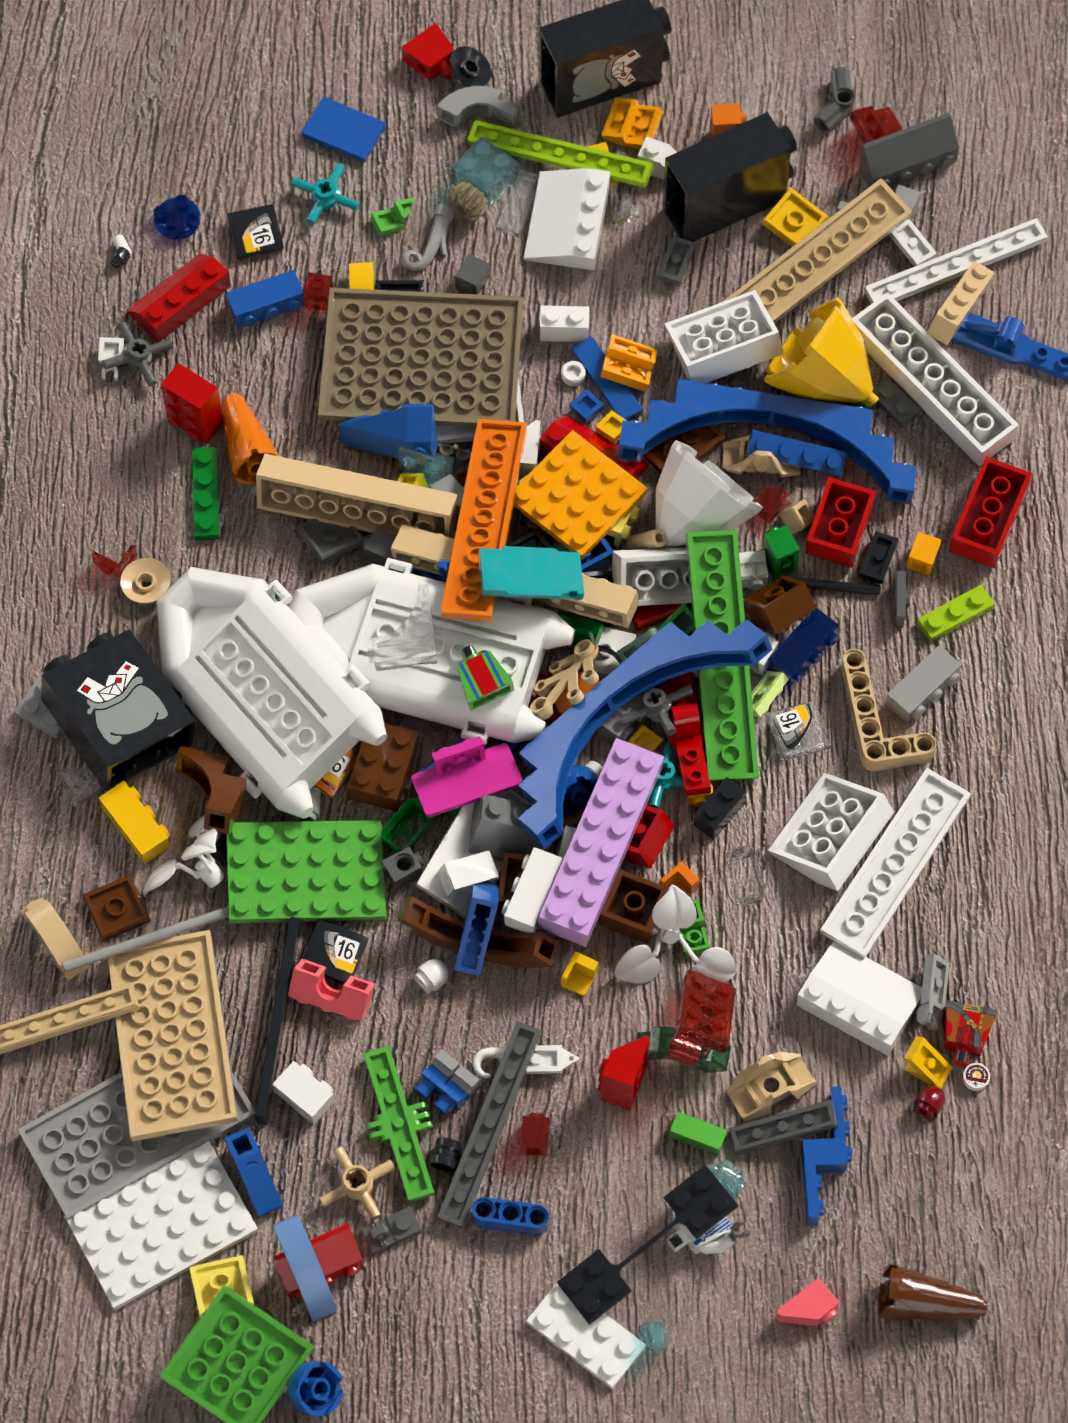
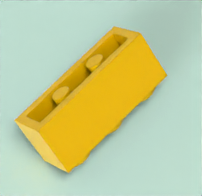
[99,781,170,864]

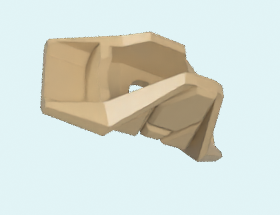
[722,435,800,478]
[727,1052,816,1122]

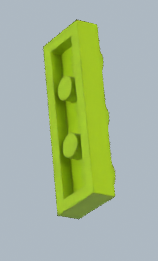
[917,585,995,642]

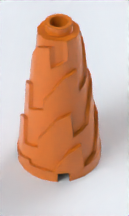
[222,393,279,485]

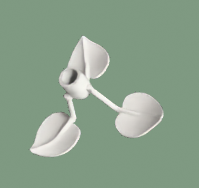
[143,815,225,898]
[614,885,737,986]

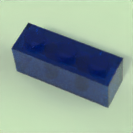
[766,608,839,687]

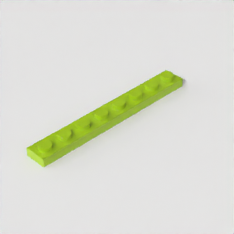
[467,120,653,188]

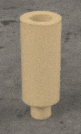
[624,529,666,550]

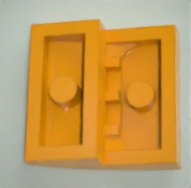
[601,97,663,150]
[600,334,657,392]

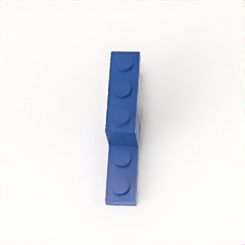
[801,1087,852,1225]

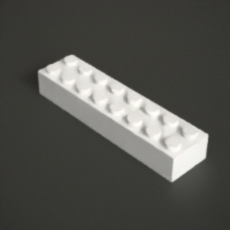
[852,292,1019,466]

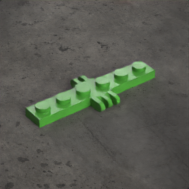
[364,1046,434,1203]

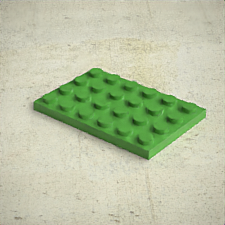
[226,820,386,923]

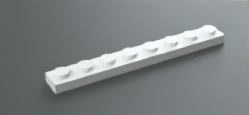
[864,218,1048,304]

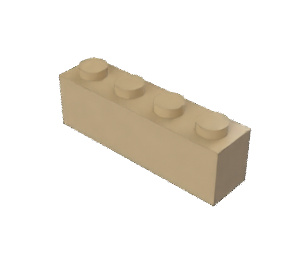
[926,261,995,346]

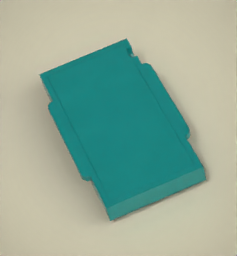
[478,546,584,600]

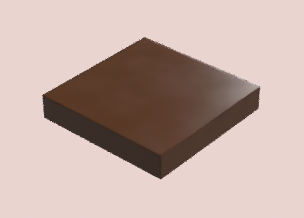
[82,875,151,942]

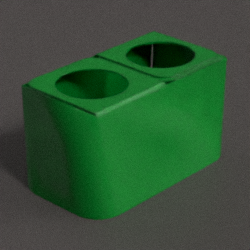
[381,798,434,854]

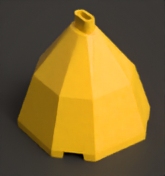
[764,297,879,407]

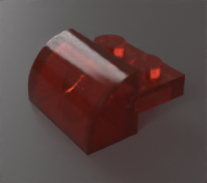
[849,106,903,144]

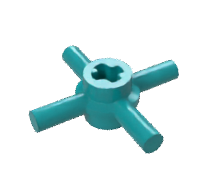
[291,163,360,225]
[649,742,683,809]

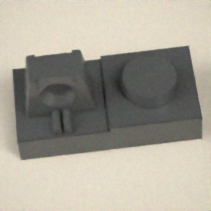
[361,1206,422,1255]

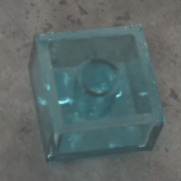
[451,136,518,209]

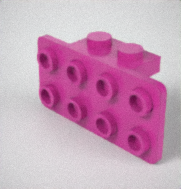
[411,736,523,817]

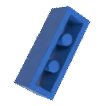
[226,270,305,328]

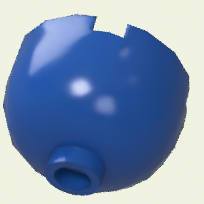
[563,765,599,816]
[287,1361,343,1417]

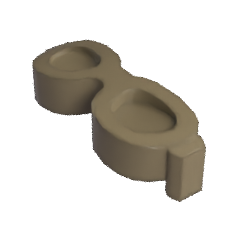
[438,441,472,464]

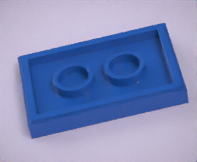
[301,96,386,163]

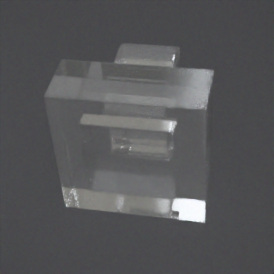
[612,194,642,227]

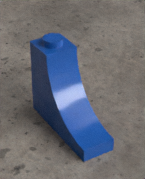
[454,880,499,976]

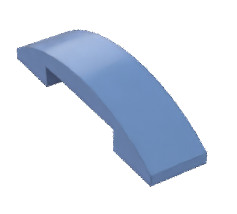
[273,1214,337,1322]

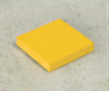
[761,188,828,247]

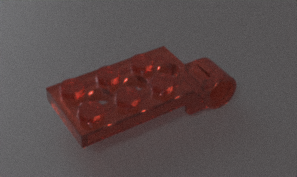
[667,969,736,1068]

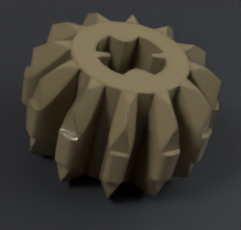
[447,181,488,222]

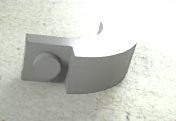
[437,86,518,129]

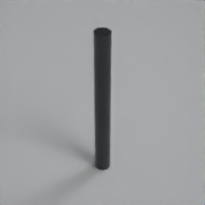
[791,577,881,595]

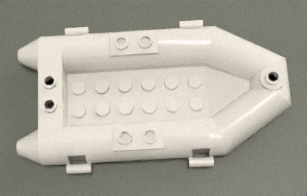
[289,558,575,745]
[157,567,387,818]

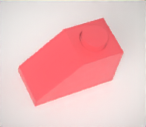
[775,1278,840,1326]

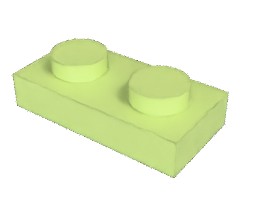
[752,671,789,717]

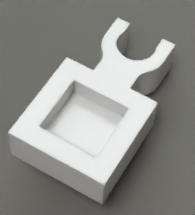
[98,337,125,381]

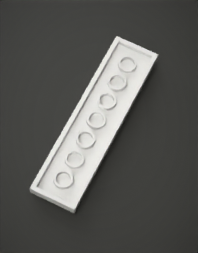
[820,768,971,959]

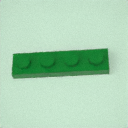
[192,447,220,541]

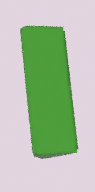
[669,1112,728,1155]

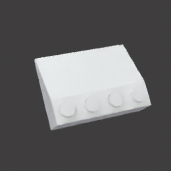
[524,168,610,271]
[665,290,784,383]
[768,773,894,891]
[796,941,922,1056]

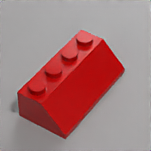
[126,253,231,343]
[539,415,648,480]

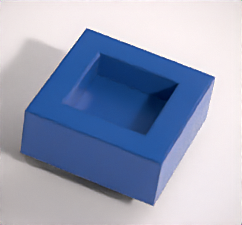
[569,389,604,424]

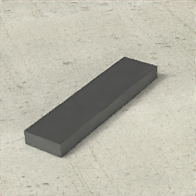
[729,1100,839,1155]

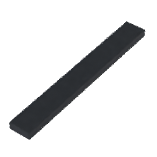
[255,917,301,1125]

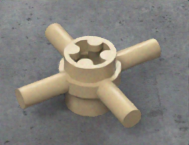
[319,1147,395,1220]

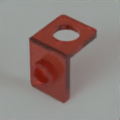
[91,545,137,578]

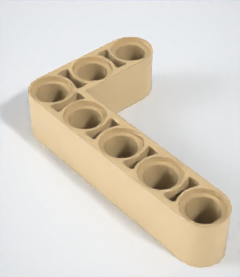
[841,649,936,771]

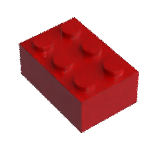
[160,363,224,444]
[805,477,876,568]

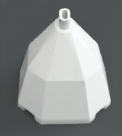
[654,440,763,549]

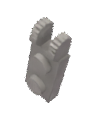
[916,954,950,1031]

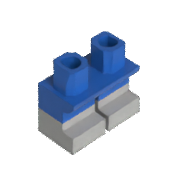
[415,1049,480,1116]

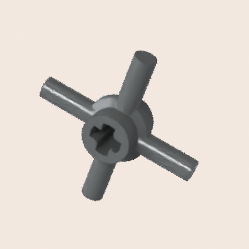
[102,322,173,387]
[620,685,694,736]

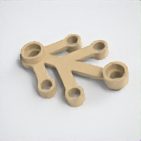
[530,639,599,720]

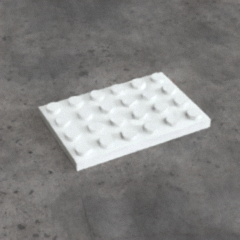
[65,1141,259,1310]

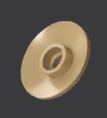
[120,558,171,604]

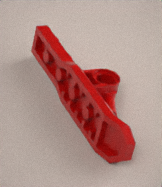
[658,672,711,796]

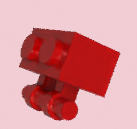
[625,805,674,869]

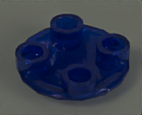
[153,194,201,240]

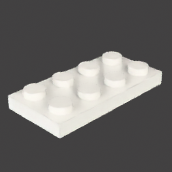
[526,1279,646,1390]

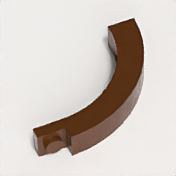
[398,896,560,968]

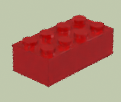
[948,456,1033,569]

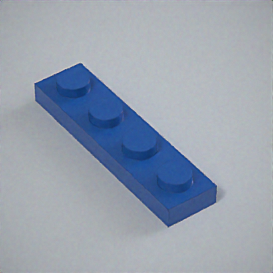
[746,430,847,476]

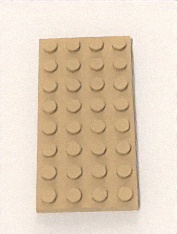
[108,930,238,1141]

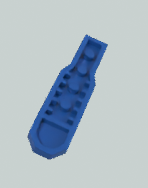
[952,313,1068,381]

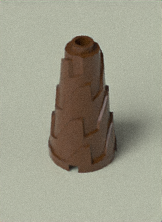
[878,1264,987,1321]

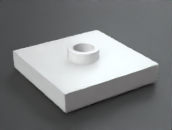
[578,627,636,678]

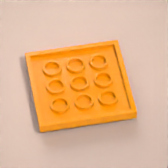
[513,430,648,560]

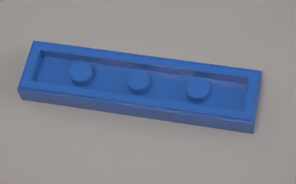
[571,336,643,421]

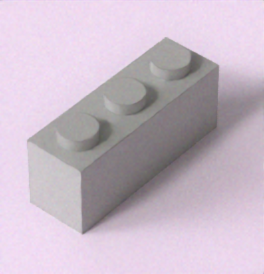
[885,645,961,724]

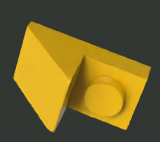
[904,1036,953,1088]

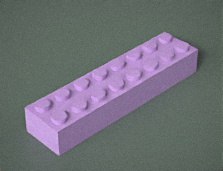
[537,738,664,947]

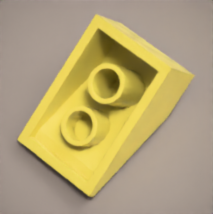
[189,1255,254,1316]

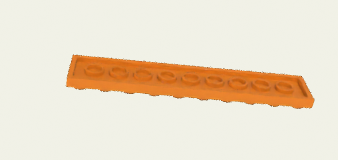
[441,419,527,622]

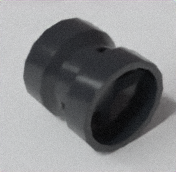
[430,1137,462,1172]

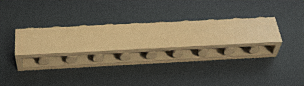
[391,524,639,628]

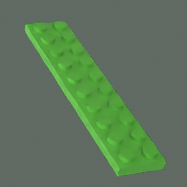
[686,530,759,782]

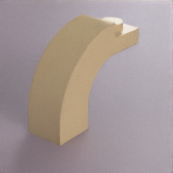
[20,897,90,980]

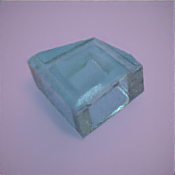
[638,1321,667,1355]

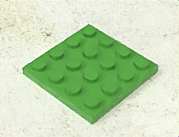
[159,1284,314,1423]

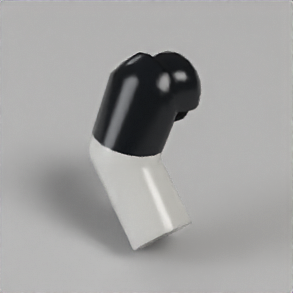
[110,234,131,268]

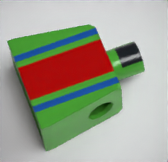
[457,645,515,711]

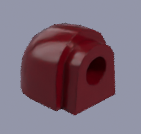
[913,1085,945,1122]

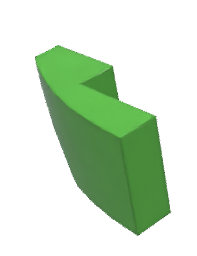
[370,197,414,237]

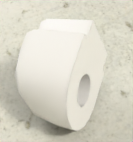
[414,959,449,994]

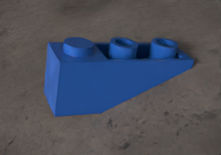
[225,1127,284,1218]

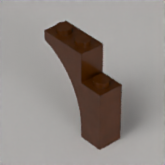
[176,746,247,834]

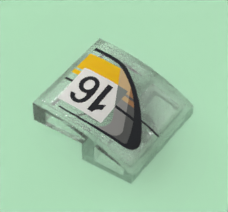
[765,701,830,761]

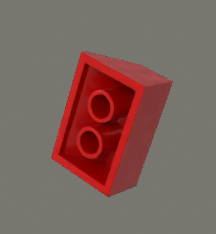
[598,1036,650,1111]
[273,1223,364,1300]

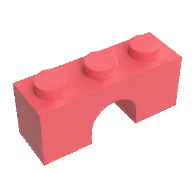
[287,959,375,1021]

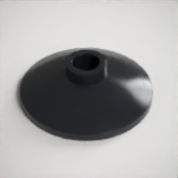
[449,46,492,87]

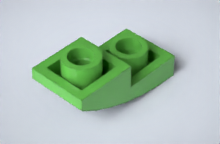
[679,899,710,958]

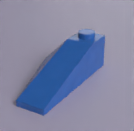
[339,404,438,462]

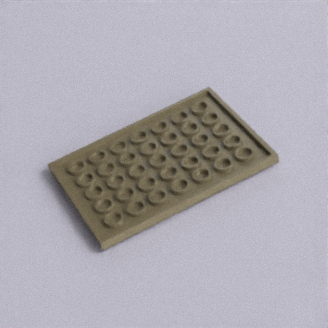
[318,288,523,427]

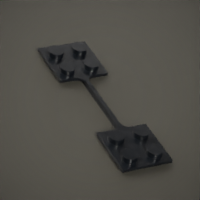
[556,1164,739,1325]

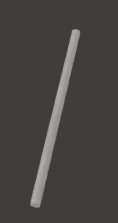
[62,906,229,973]

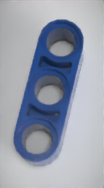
[472,1197,549,1235]

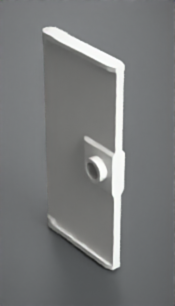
[415,790,532,919]

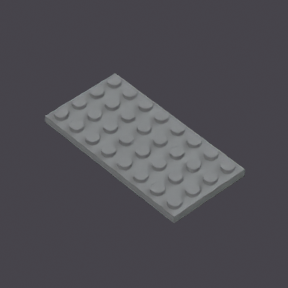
[17,1071,255,1220]

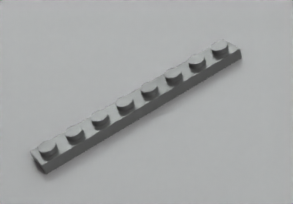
[437,1021,542,1229]

